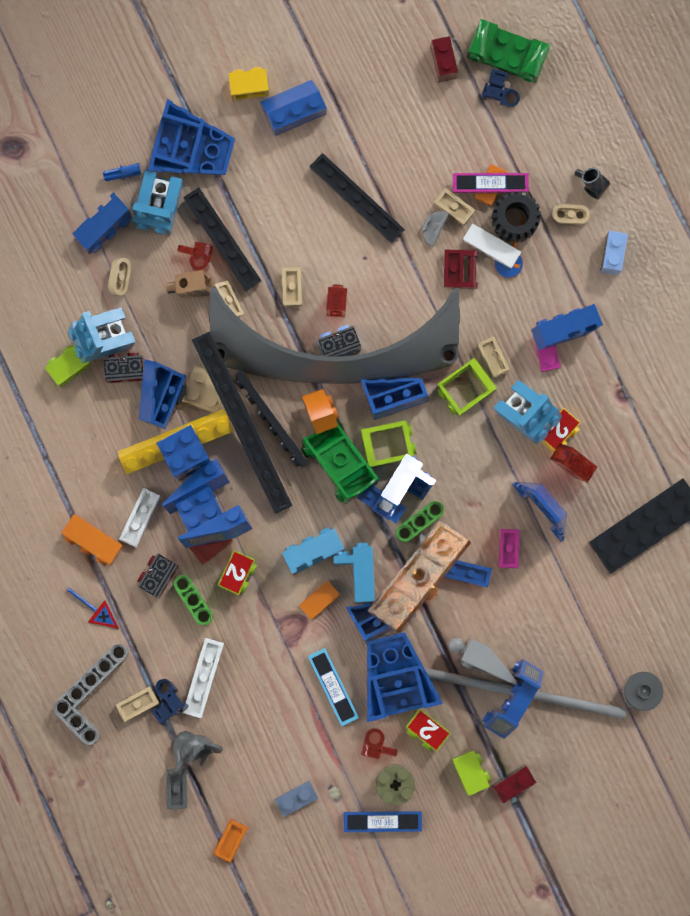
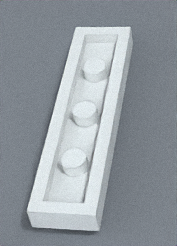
[183,638,224,718]

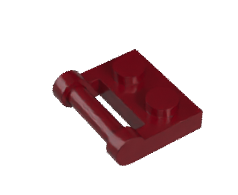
[444,249,478,290]

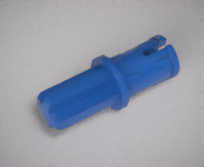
[103,163,141,181]

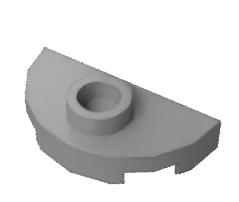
[422,211,450,247]

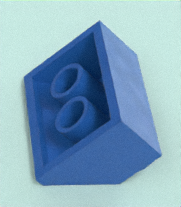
[260,80,327,136]

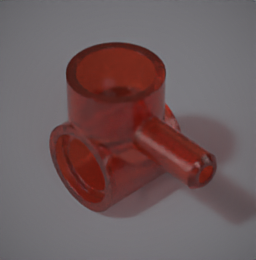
[177,242,213,272]
[361,728,398,759]

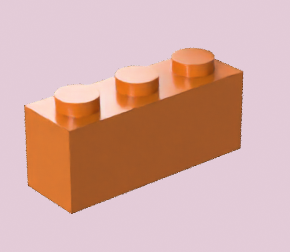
[61,514,124,566]

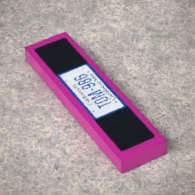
[453,173,529,193]

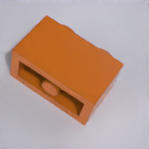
[302,389,339,434]

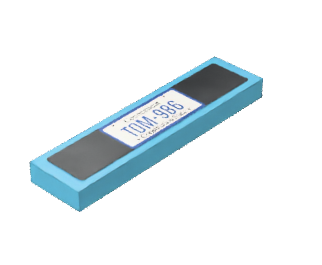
[308,648,359,726]

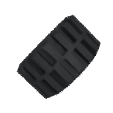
[491,191,541,243]

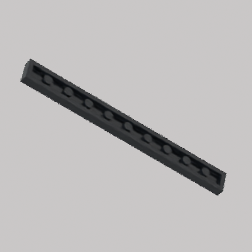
[192,331,293,514]

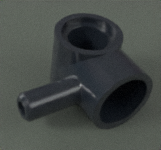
[574,167,611,200]

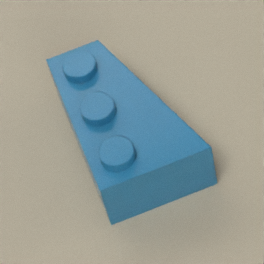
[282,527,345,575]

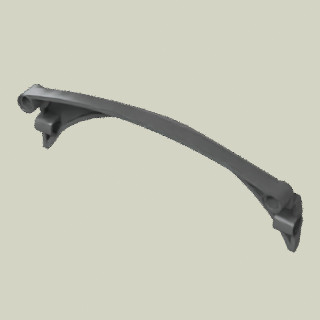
[209,287,460,384]

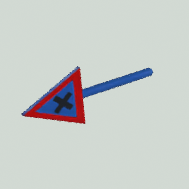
[67,588,119,628]

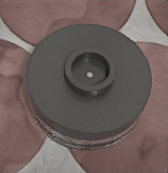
[622,672,663,712]

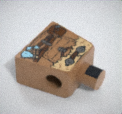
[166,270,212,298]

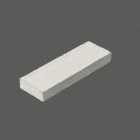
[463,223,521,269]
[119,488,161,548]

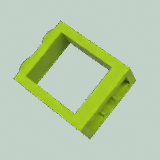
[436,358,497,417]
[361,420,417,468]

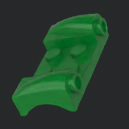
[467,19,551,83]
[301,423,379,504]

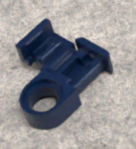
[481,69,520,108]
[151,679,189,726]

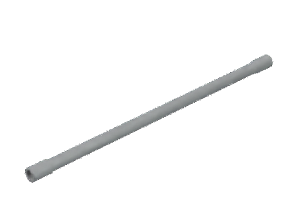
[424,667,626,720]

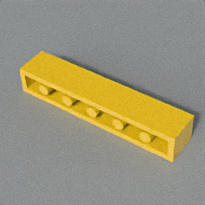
[118,408,234,475]

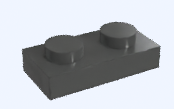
[167,768,188,809]

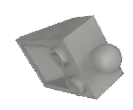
[448,637,517,685]

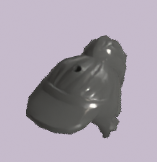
[169,731,223,776]

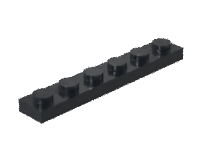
[309,153,405,244]
[183,187,262,292]
[235,370,308,469]

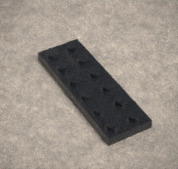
[588,478,690,574]

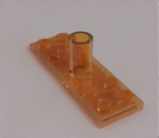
[368,521,471,633]

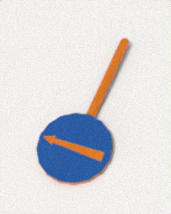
[495,217,524,278]

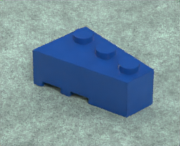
[72,192,132,254]
[361,378,428,420]
[346,596,416,644]

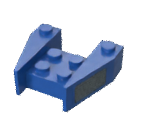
[162,459,253,548]
[482,659,544,739]

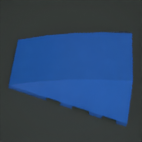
[148,99,235,175]
[512,482,567,542]
[367,632,443,722]

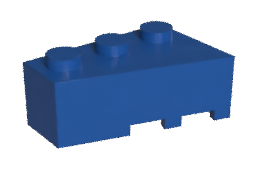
[531,304,603,351]
[138,359,186,429]

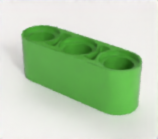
[396,501,444,543]
[174,575,213,625]

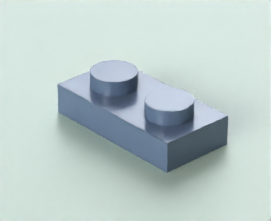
[275,781,318,817]

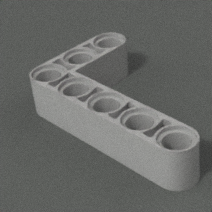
[53,644,129,745]

